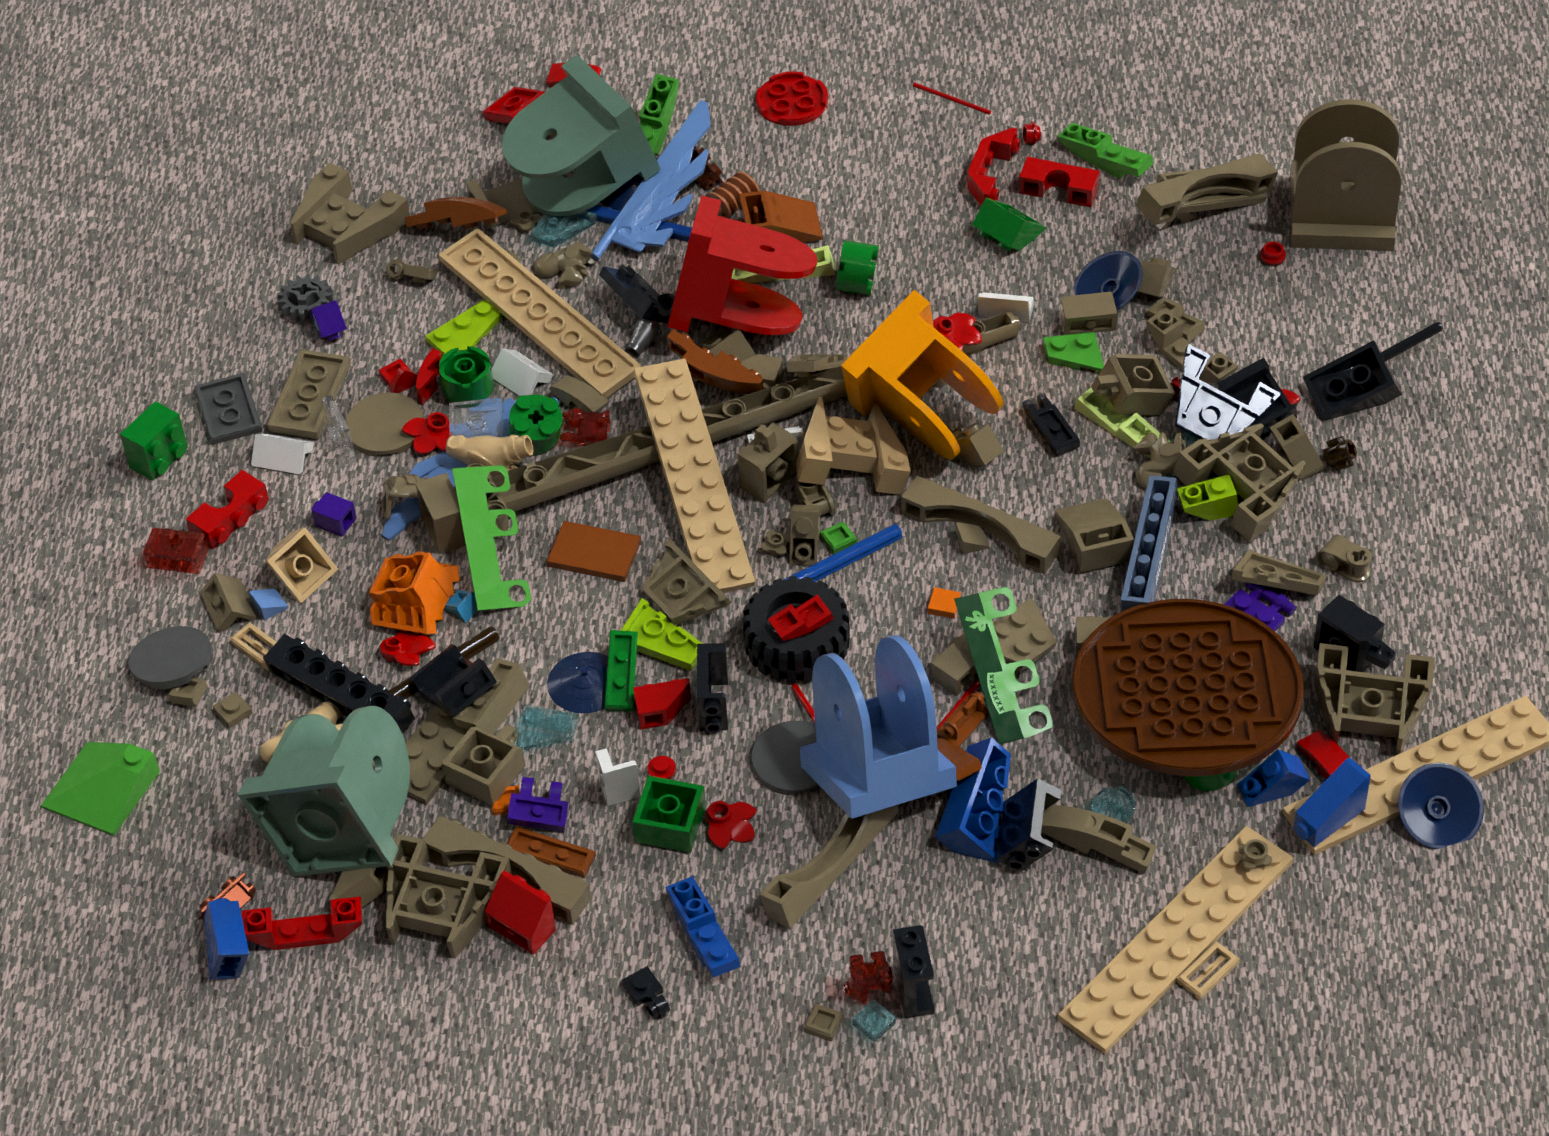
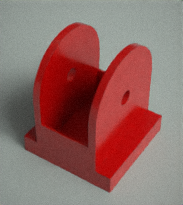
[667,196,817,335]

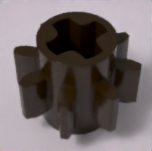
[1323,436,1357,471]

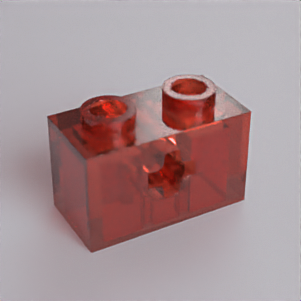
[143,528,209,574]

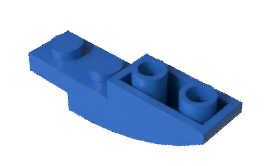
[665,876,741,978]

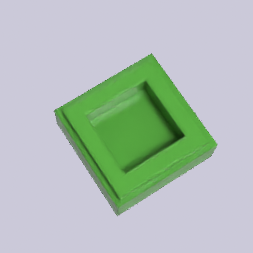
[820,521,857,554]

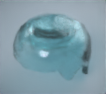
[1089,786,1136,824]

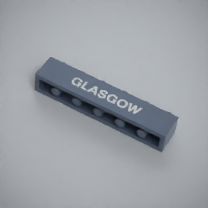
[1121,475,1178,611]

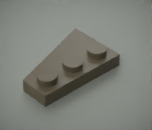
[787,354,848,377]

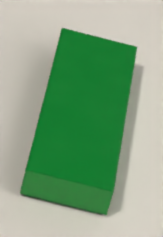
[605,630,638,712]

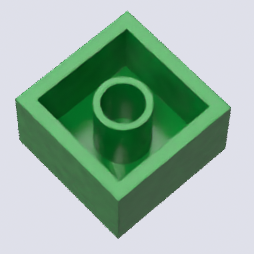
[120,401,188,481]
[632,776,706,853]

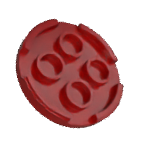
[756,71,828,126]

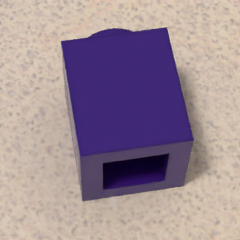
[309,300,347,341]
[312,492,357,537]

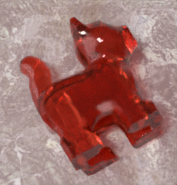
[560,407,611,446]
[843,951,893,1005]

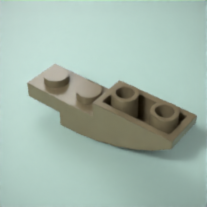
[1041,805,1157,874]

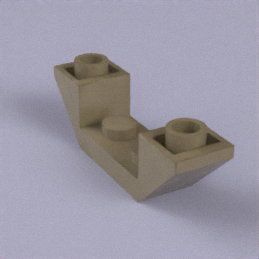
[1146,308,1238,384]

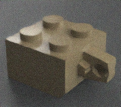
[1091,354,1175,415]
[738,423,798,503]
[441,724,526,806]

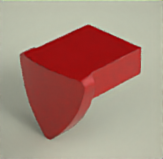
[378,358,417,393]

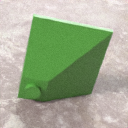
[41,742,160,836]

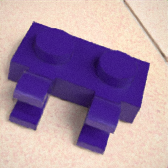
[506,777,569,832]

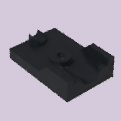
[599,264,675,324]

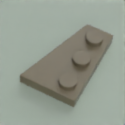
[1231,550,1327,595]

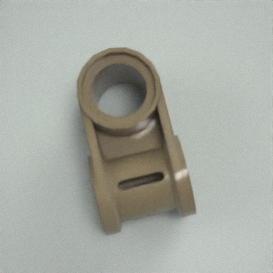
[795,475,836,516]
[1317,535,1372,582]

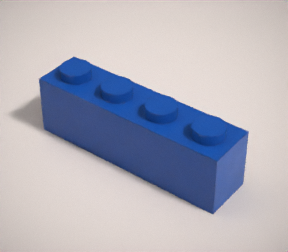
[935,737,1011,863]

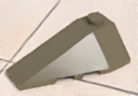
[691,326,756,382]

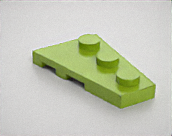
[425,299,503,356]
[621,598,703,671]

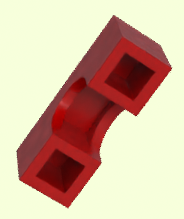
[1019,157,1100,207]
[186,470,269,549]

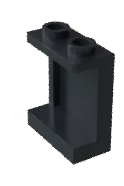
[1217,358,1297,440]
[697,643,728,733]
[411,644,497,717]
[996,778,1062,870]
[893,925,934,1019]

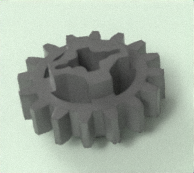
[277,274,333,322]

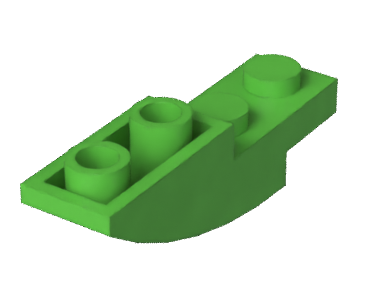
[639,74,679,156]
[1057,123,1153,179]

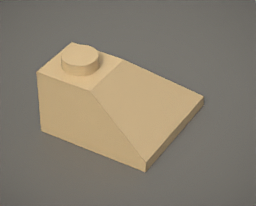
[265,527,338,604]

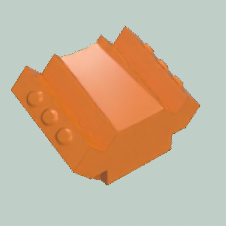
[368,551,460,634]

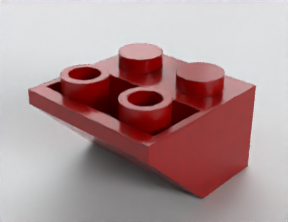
[485,870,556,955]

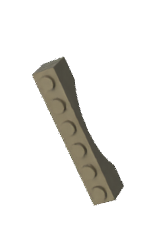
[1136,153,1278,225]
[901,475,1061,574]
[759,805,899,929]
[423,816,591,925]

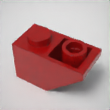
[633,678,691,730]

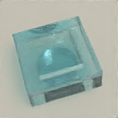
[852,999,896,1043]

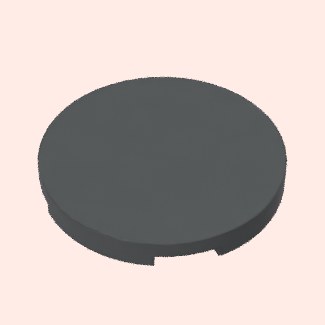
[129,626,213,689]
[752,721,821,795]

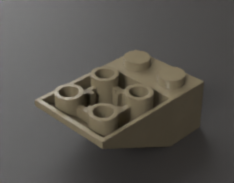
[1055,498,1134,573]

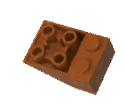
[739,190,823,242]

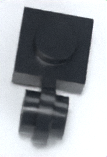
[622,966,670,1019]

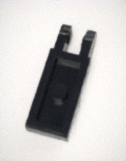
[1022,394,1080,456]

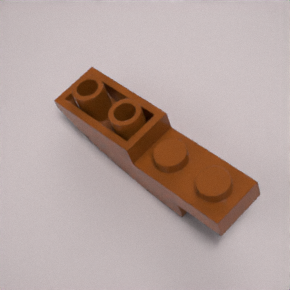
[405,197,507,230]
[667,329,763,394]

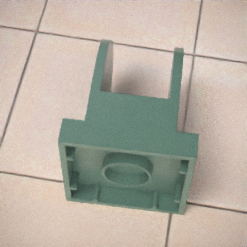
[502,55,661,216]
[238,706,410,877]

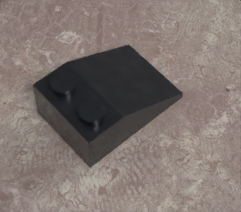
[1303,340,1402,421]

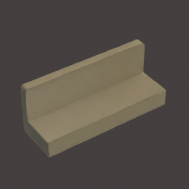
[453,658,529,735]

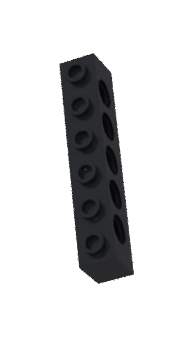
[263,634,415,734]

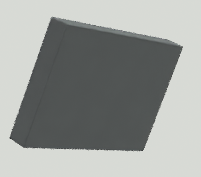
[194,373,263,445]

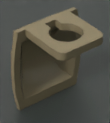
[381,474,427,520]

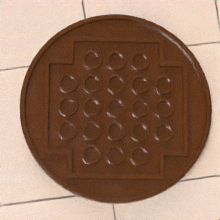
[1072,599,1304,776]

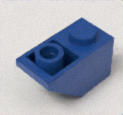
[1237,749,1310,807]

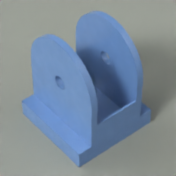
[800,635,957,819]

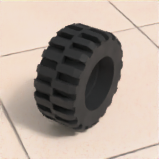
[742,576,850,683]

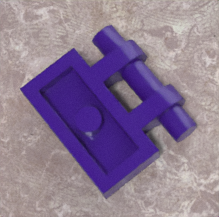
[1224,582,1297,631]

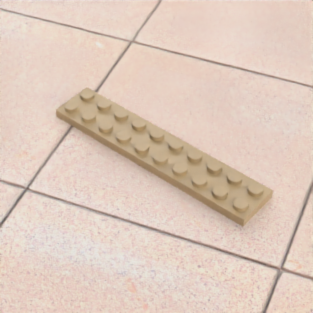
[439,228,642,398]
[634,358,755,593]
[1282,696,1549,855]
[1058,825,1294,1054]

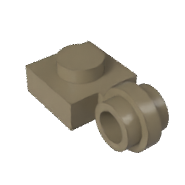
[386,259,437,283]

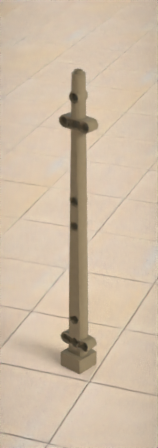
[416,312,1021,554]

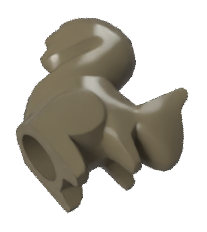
[534,241,596,289]
[1133,432,1186,489]

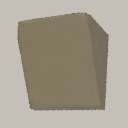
[956,522,989,554]

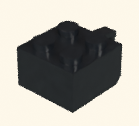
[1313,595,1396,672]

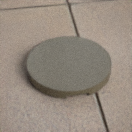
[345,393,424,457]

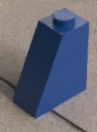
[1293,757,1371,847]
[204,898,249,980]

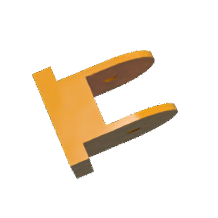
[841,290,1004,460]

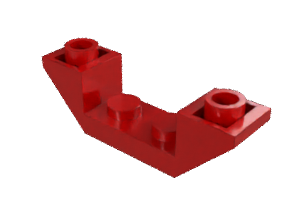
[967,127,1020,206]
[242,896,362,950]

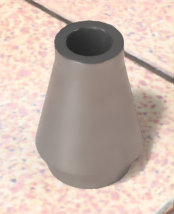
[626,319,660,357]

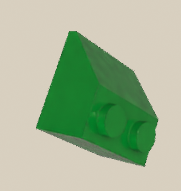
[972,198,1047,252]

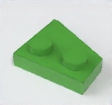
[1043,332,1104,374]

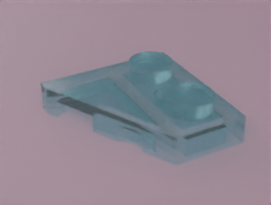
[531,211,597,247]
[514,705,580,750]

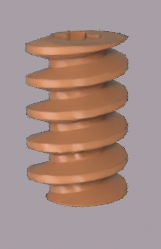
[705,172,759,218]

